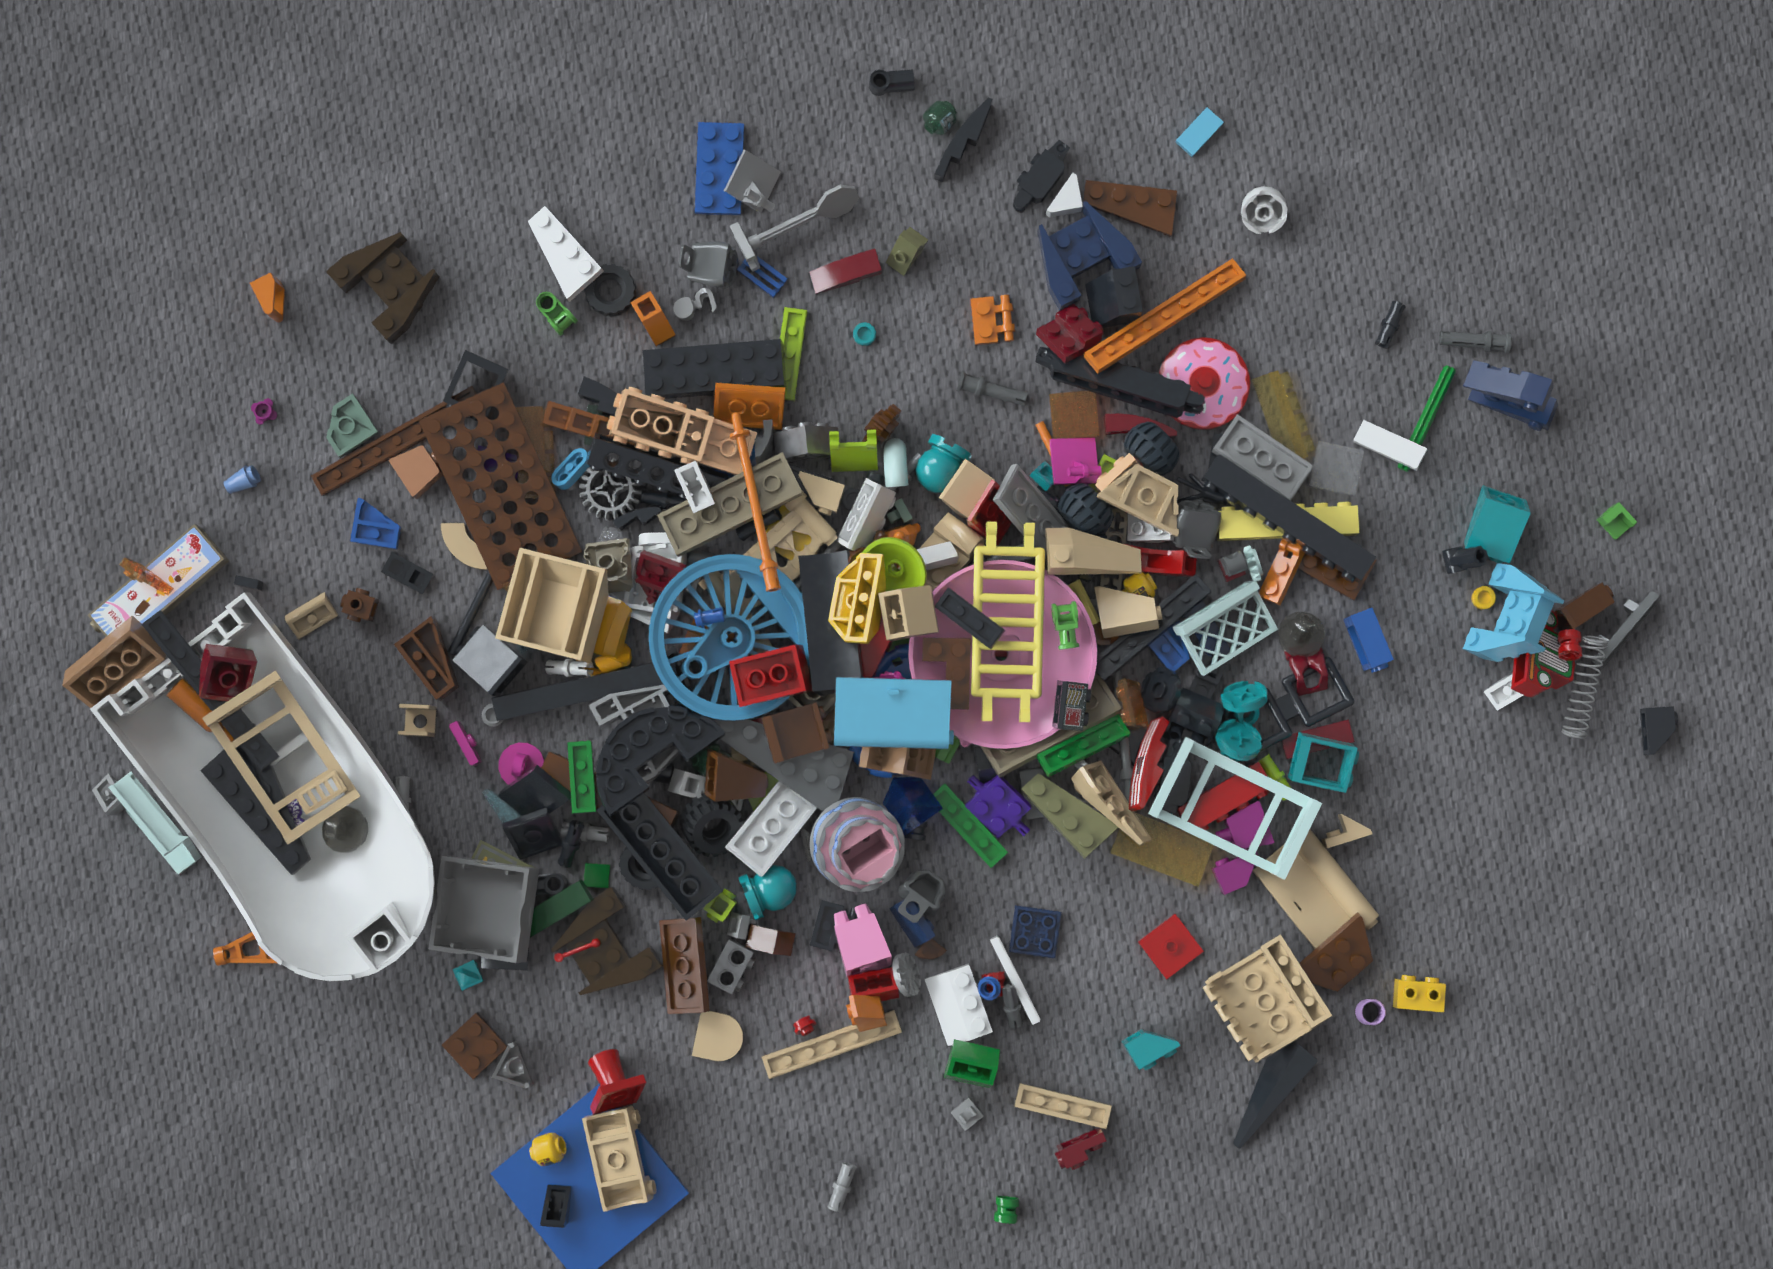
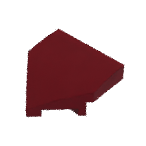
[634,550,686,605]

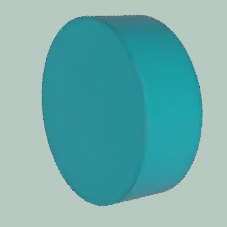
[853,322,876,346]

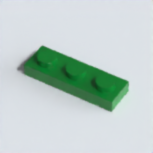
[567,741,597,814]

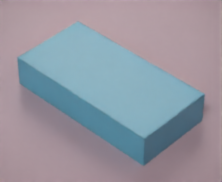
[1176,107,1224,157]

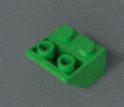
[944,1039,1000,1088]

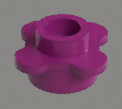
[251,398,278,425]

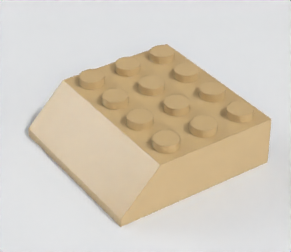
[495,548,609,663]

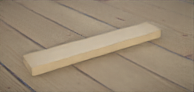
[762,1010,902,1079]

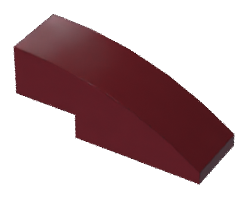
[809,248,882,294]
[1104,413,1177,439]

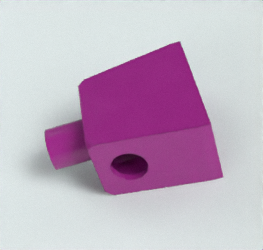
[1215,801,1275,849]

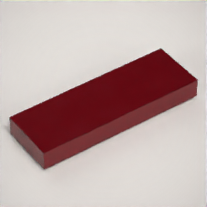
[1281,719,1355,759]

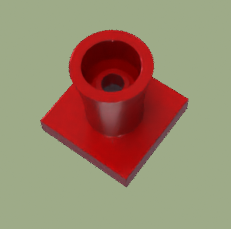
[588,1049,646,1115]

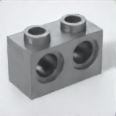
[707,939,756,995]

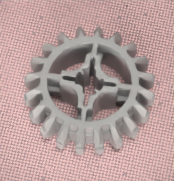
[579,458,642,521]

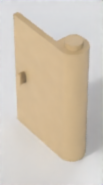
[1252,829,1379,949]

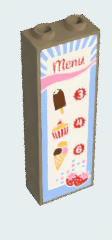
[88,524,229,637]

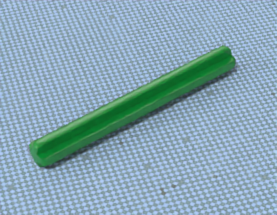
[1397,365,1456,472]

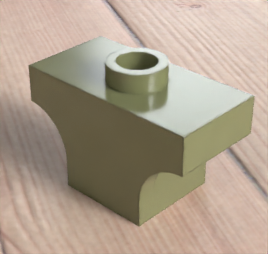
[886,227,928,276]

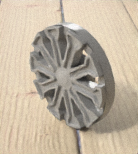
[893,952,921,997]

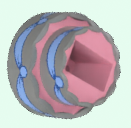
[810,797,905,892]

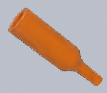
[166,678,235,742]

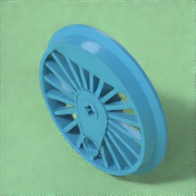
[649,554,810,721]

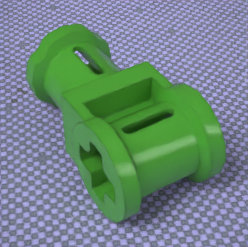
[1051,601,1080,649]

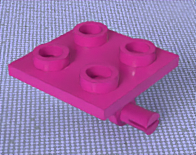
[1049,438,1102,485]

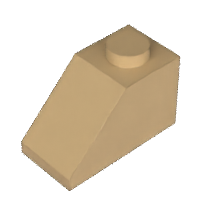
[799,471,845,516]

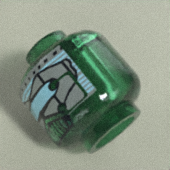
[923,101,957,135]

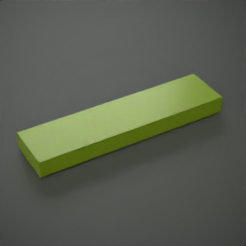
[780,307,808,401]

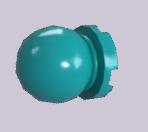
[916,434,972,493]
[738,865,797,920]

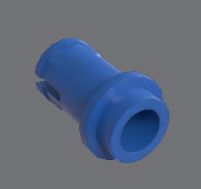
[694,607,725,628]

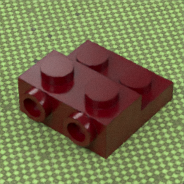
[1036,304,1103,363]
[1055,1127,1106,1170]

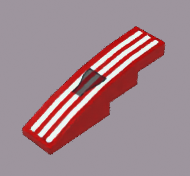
[1129,716,1170,812]

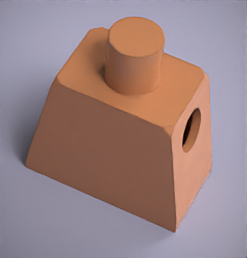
[388,445,443,499]

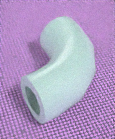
[883,438,909,487]

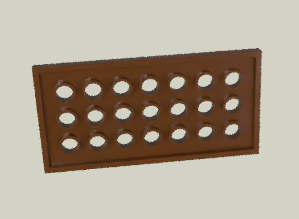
[419,382,582,590]

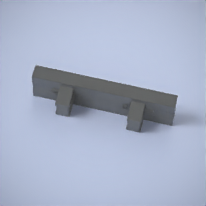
[1592,591,1659,671]

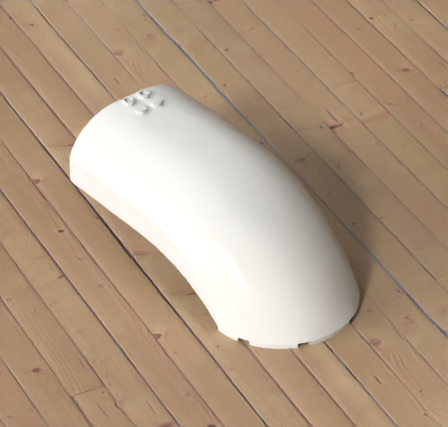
[90,592,435,981]

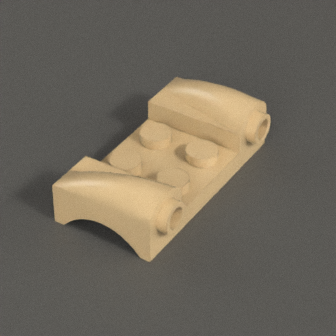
[898,512,985,591]
[582,1106,657,1212]

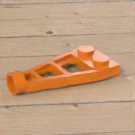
[213,932,277,966]

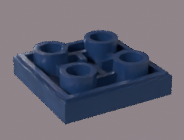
[889,900,935,947]
[1009,905,1062,958]

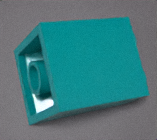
[1464,485,1531,564]

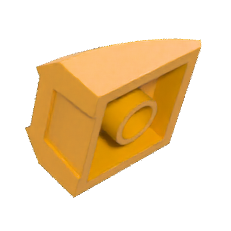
[593,596,632,657]

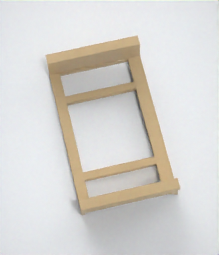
[202,670,361,844]

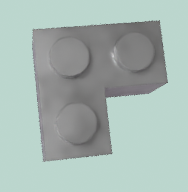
[773,422,840,461]

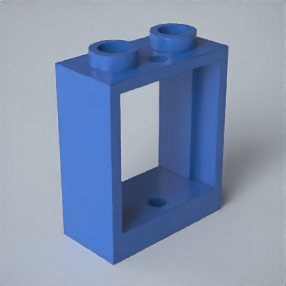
[1343,608,1394,673]

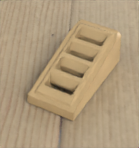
[294,770,347,815]

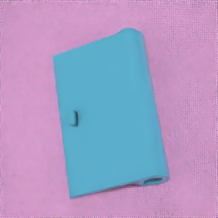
[834,677,954,749]

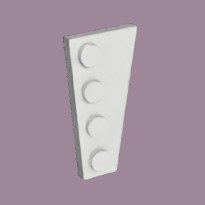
[528,206,604,302]

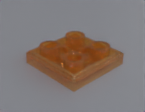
[1049,391,1099,439]
[1116,678,1149,729]

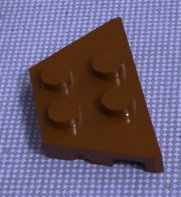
[1299,912,1373,992]

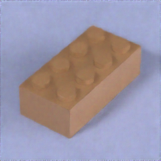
[62,616,166,708]

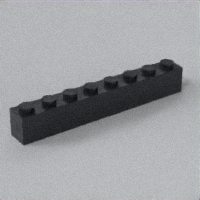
[1201,454,1376,583]

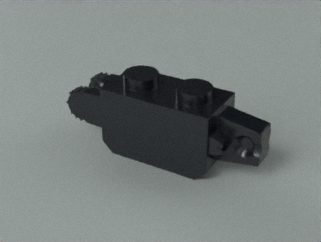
[1013,140,1070,213]
[1154,739,1192,815]

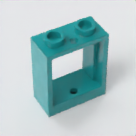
[1287,732,1359,793]

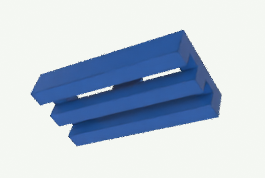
[737,256,787,298]

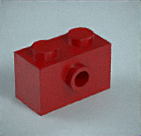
[848,967,899,1001]

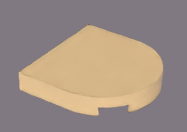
[692,1011,743,1061]

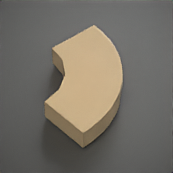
[441,523,488,570]

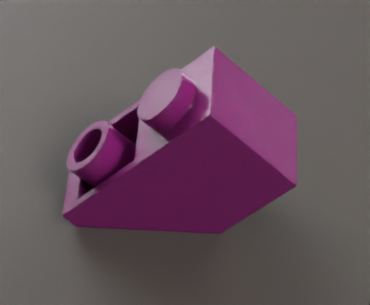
[1211,848,1259,895]

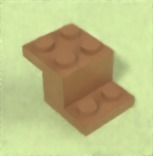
[859,747,936,780]

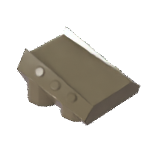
[584,538,633,593]

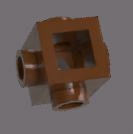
[340,588,379,623]

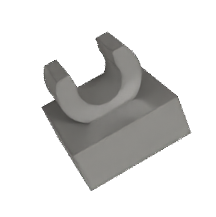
[727,912,756,940]
[951,1097,983,1131]

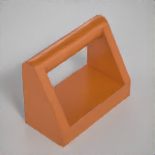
[250,273,285,323]

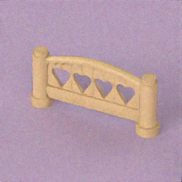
[698,491,838,620]

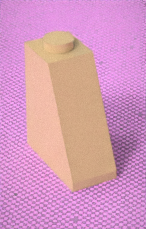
[1095,586,1162,638]

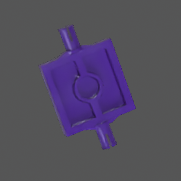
[965,775,1032,838]

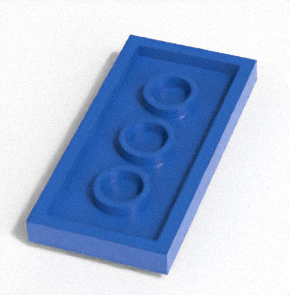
[695,122,744,216]

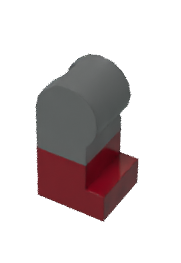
[1217,551,1248,582]

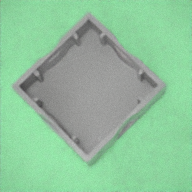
[428,856,539,963]

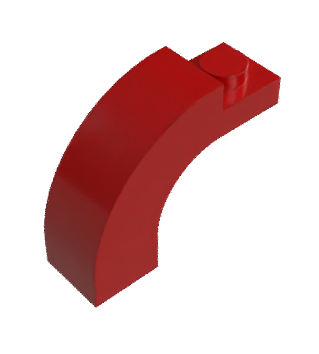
[1124,544,1197,577]

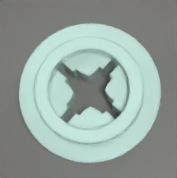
[1243,545,1263,582]

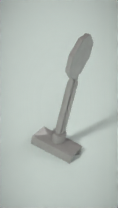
[730,184,859,272]

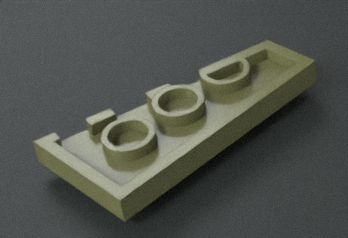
[1021,773,1119,859]

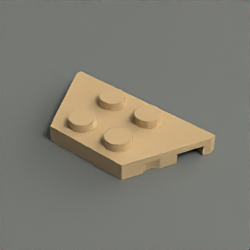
[1097,464,1179,537]

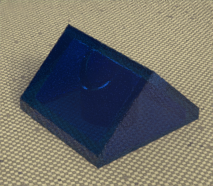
[883,777,943,835]

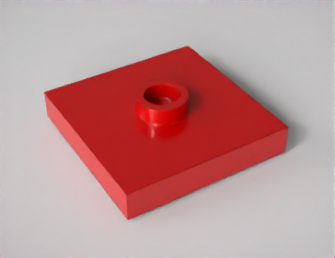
[1138,913,1204,980]

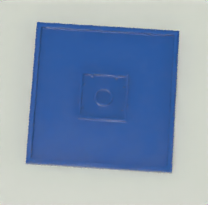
[490,1084,690,1269]

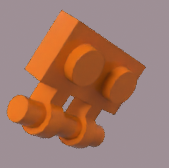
[970,295,1015,345]

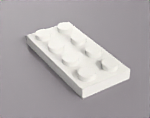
[725,781,817,877]

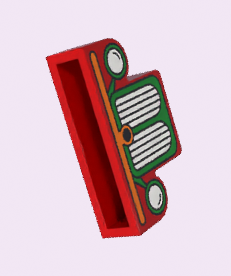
[1511,610,1575,698]

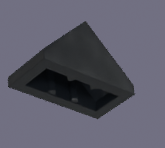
[540,1185,571,1228]

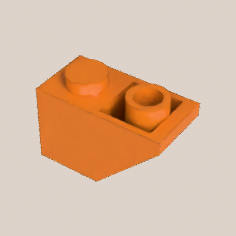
[631,291,676,347]
[846,995,887,1032]

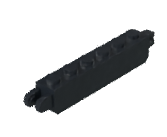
[1035,347,1205,418]

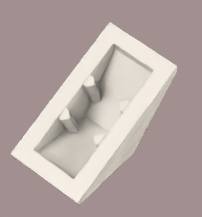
[1046,173,1083,218]
[674,461,715,513]

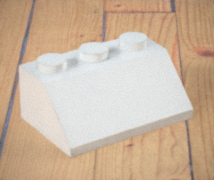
[836,478,896,551]
[925,963,993,1046]

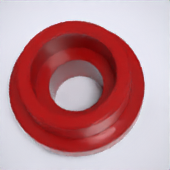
[794,1016,816,1036]

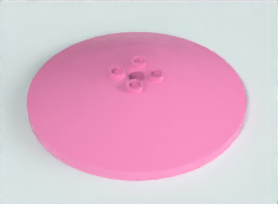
[908,560,1097,749]

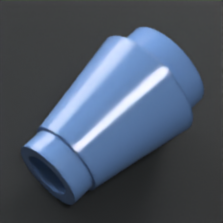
[224,465,261,494]

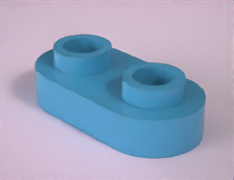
[551,448,590,490]

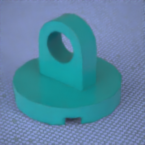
[1221,681,1268,725]
[1216,719,1262,762]

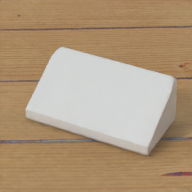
[917,541,958,571]

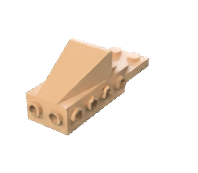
[606,387,757,475]

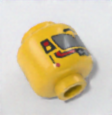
[1121,572,1157,598]
[529,1133,567,1166]

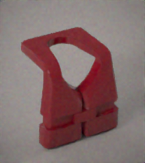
[1284,642,1328,696]

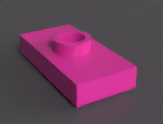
[449,721,482,766]

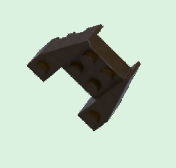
[326,232,440,344]
[551,887,663,995]

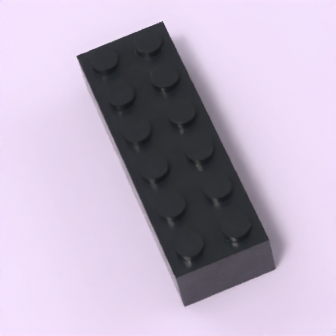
[642,339,786,399]

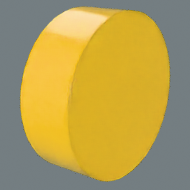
[1471,586,1496,610]

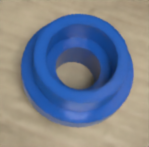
[977,976,1001,1000]

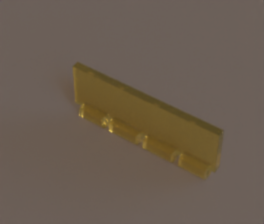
[1252,370,1315,459]

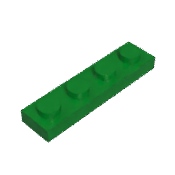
[1037,714,1130,777]
[928,784,1008,868]

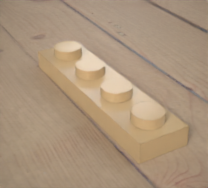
[1014,1083,1112,1129]

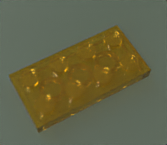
[1110,813,1214,887]

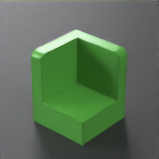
[1596,502,1637,539]

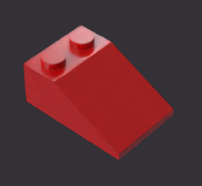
[967,479,1012,546]
[729,644,813,707]

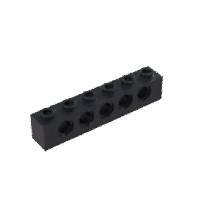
[586,432,729,499]

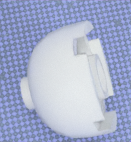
[1241,186,1288,234]

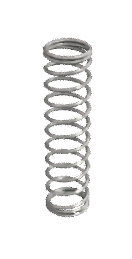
[1561,636,1608,739]

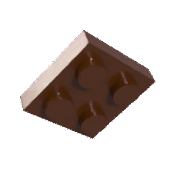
[442,1012,508,1079]

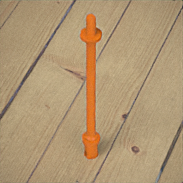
[730,412,781,592]

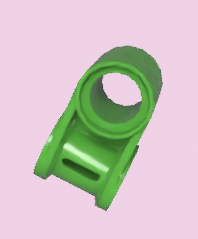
[536,292,578,336]

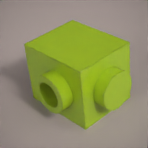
[703,888,737,923]

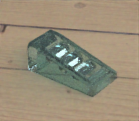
[482,789,522,823]

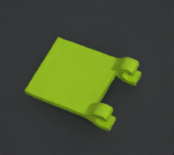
[829,430,878,472]

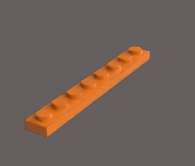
[1084,258,1246,374]

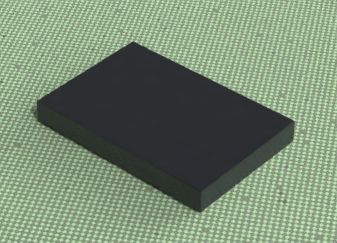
[498,765,571,816]

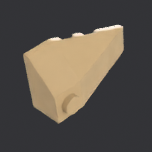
[1045,528,1142,575]
[1071,761,1152,845]

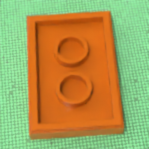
[713,383,785,430]

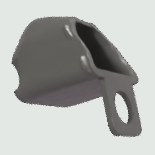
[679,242,739,289]
[1173,500,1221,559]
[898,869,946,923]

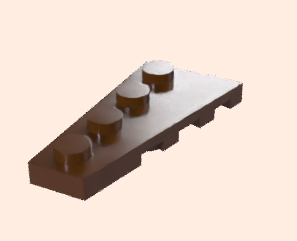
[1083,180,1177,237]

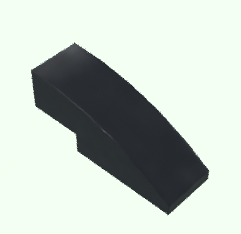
[578,376,617,417]

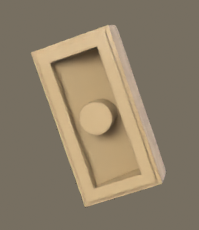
[285,592,338,640]

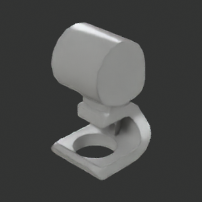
[673,288,718,321]

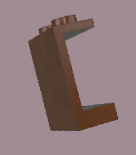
[761,702,832,763]

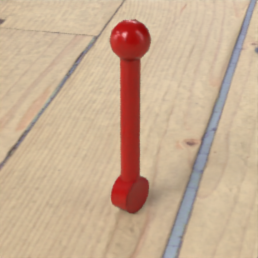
[554,938,600,962]

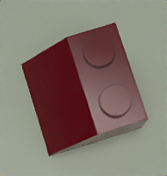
[199,644,258,701]

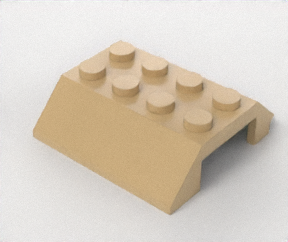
[1203,934,1332,1063]

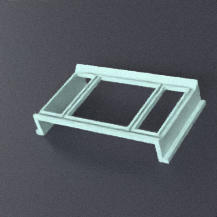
[1148,737,1322,880]
[108,772,201,876]

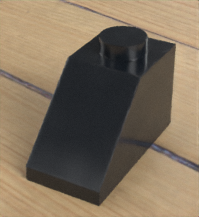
[1640,706,1678,755]

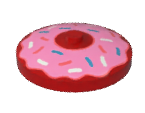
[1159,338,1250,430]

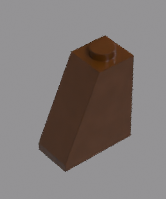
[1553,582,1615,631]
[705,749,768,802]

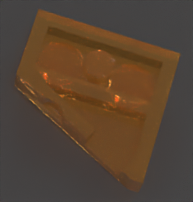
[119,557,174,596]

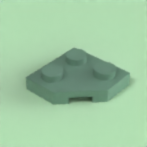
[326,393,379,458]

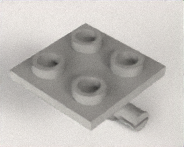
[724,150,781,213]

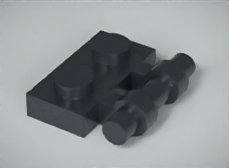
[810,900,857,954]

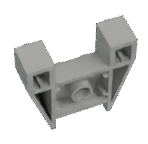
[589,685,679,784]

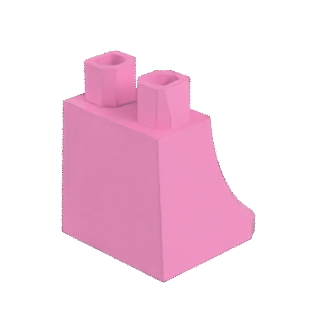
[834,903,892,979]

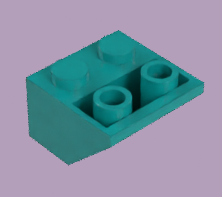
[1121,1029,1180,1070]

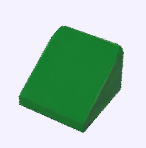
[584,863,610,888]

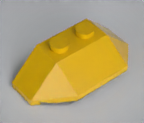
[828,553,886,644]

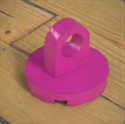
[498,742,545,785]

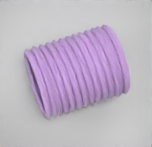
[1355,999,1386,1025]

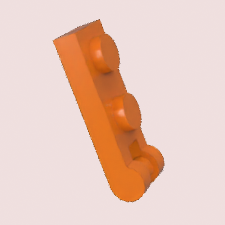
[1259,539,1305,605]

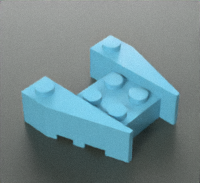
[1463,563,1564,662]

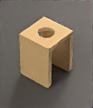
[398,704,436,737]

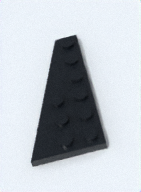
[200,723,311,875]

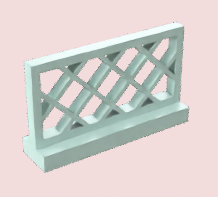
[1172,580,1278,676]

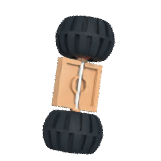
[1058,422,1180,535]

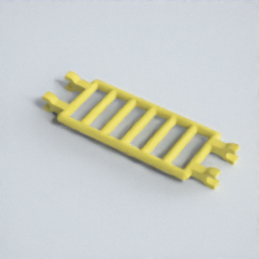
[971,522,1045,722]

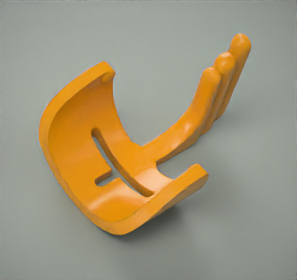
[576,643,632,676]

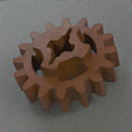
[862,404,902,444]

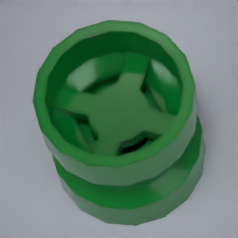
[994,1196,1019,1224]

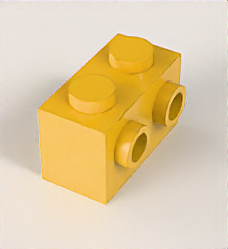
[1393,975,1446,1012]

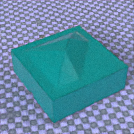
[1029,461,1054,491]
[452,959,484,991]

